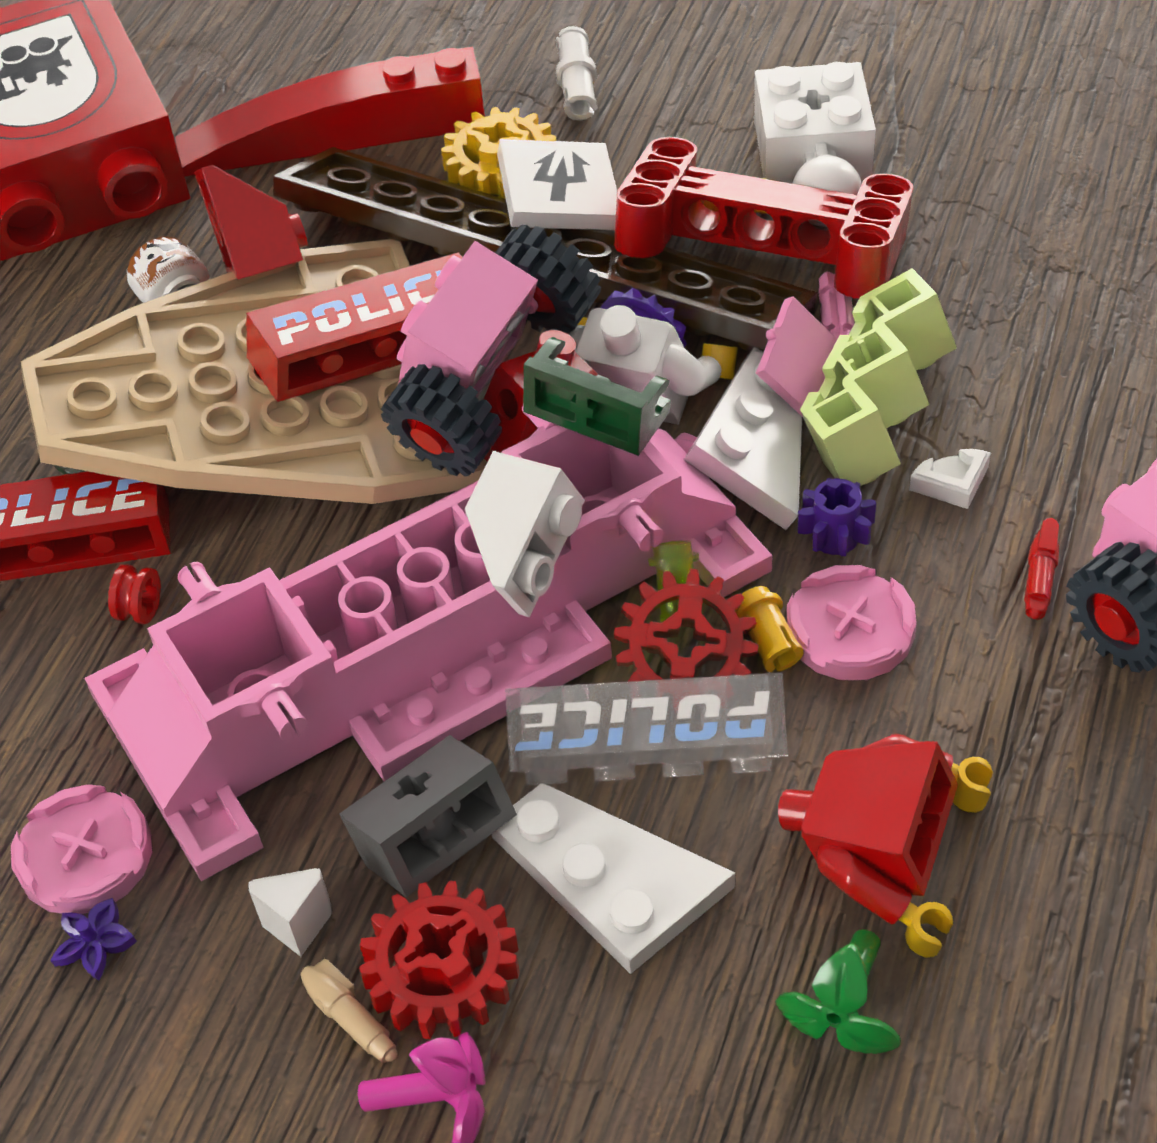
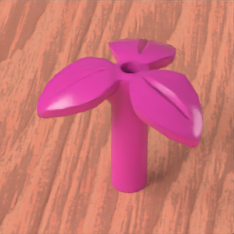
[358,1032,485,1143]

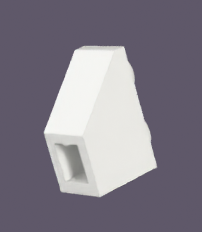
[465,451,585,617]

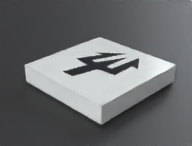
[497,139,617,230]

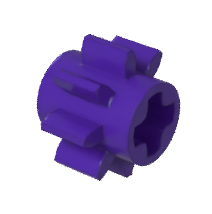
[797,478,876,556]

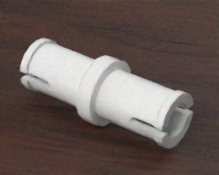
[556,26,597,121]

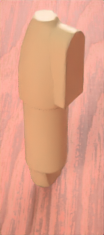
[300,959,398,1063]

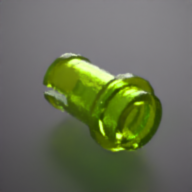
[648,540,699,623]

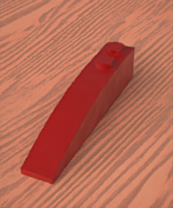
[176,47,485,177]

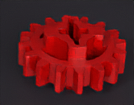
[614,569,759,714]
[359,881,520,1039]

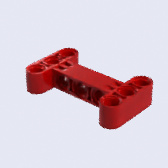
[614,137,913,299]

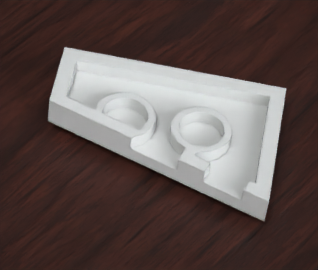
[684,347,802,530]
[492,783,735,974]

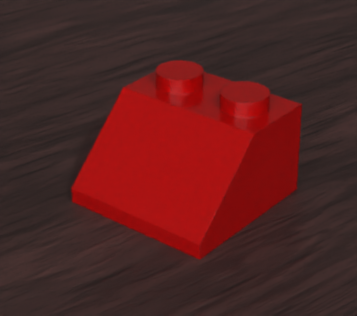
[194,165,308,280]

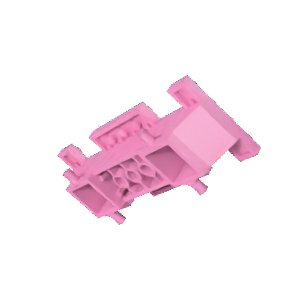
[85,406,772,881]

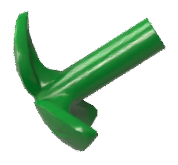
[775,929,901,1054]

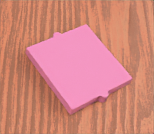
[756,296,837,417]

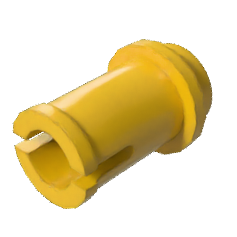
[736,586,804,672]

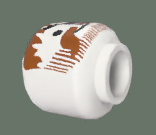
[127,236,210,303]

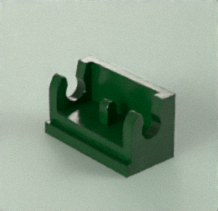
[523,337,671,456]

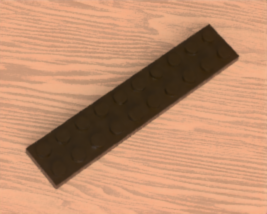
[273,147,818,352]

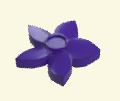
[50,898,137,981]

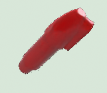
[1024,518,1059,620]

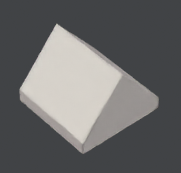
[248,868,332,957]

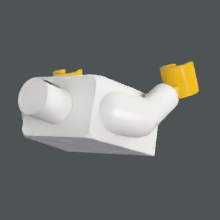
[569,305,738,425]

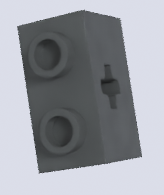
[339,735,517,897]

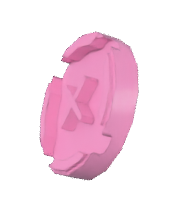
[786,565,916,680]
[11,784,152,914]

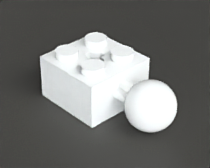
[754,62,876,227]

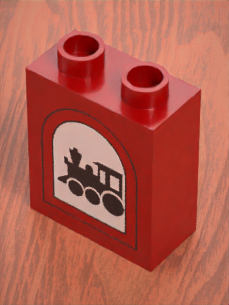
[0,0,191,262]

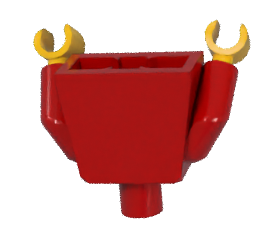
[778,734,993,958]

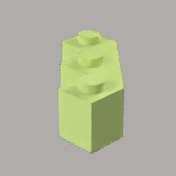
[800,268,957,486]

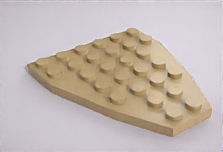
[21,239,487,504]

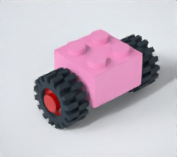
[381,225,601,477]
[1066,459,1157,673]

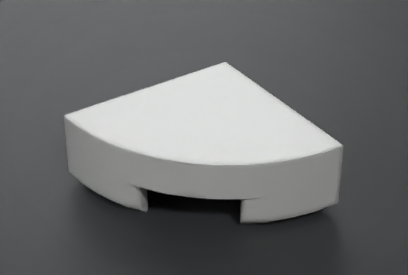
[909,449,991,509]

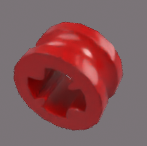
[108,564,161,624]

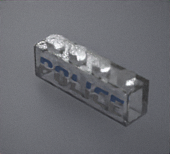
[505,673,788,785]

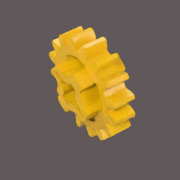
[441,107,556,199]

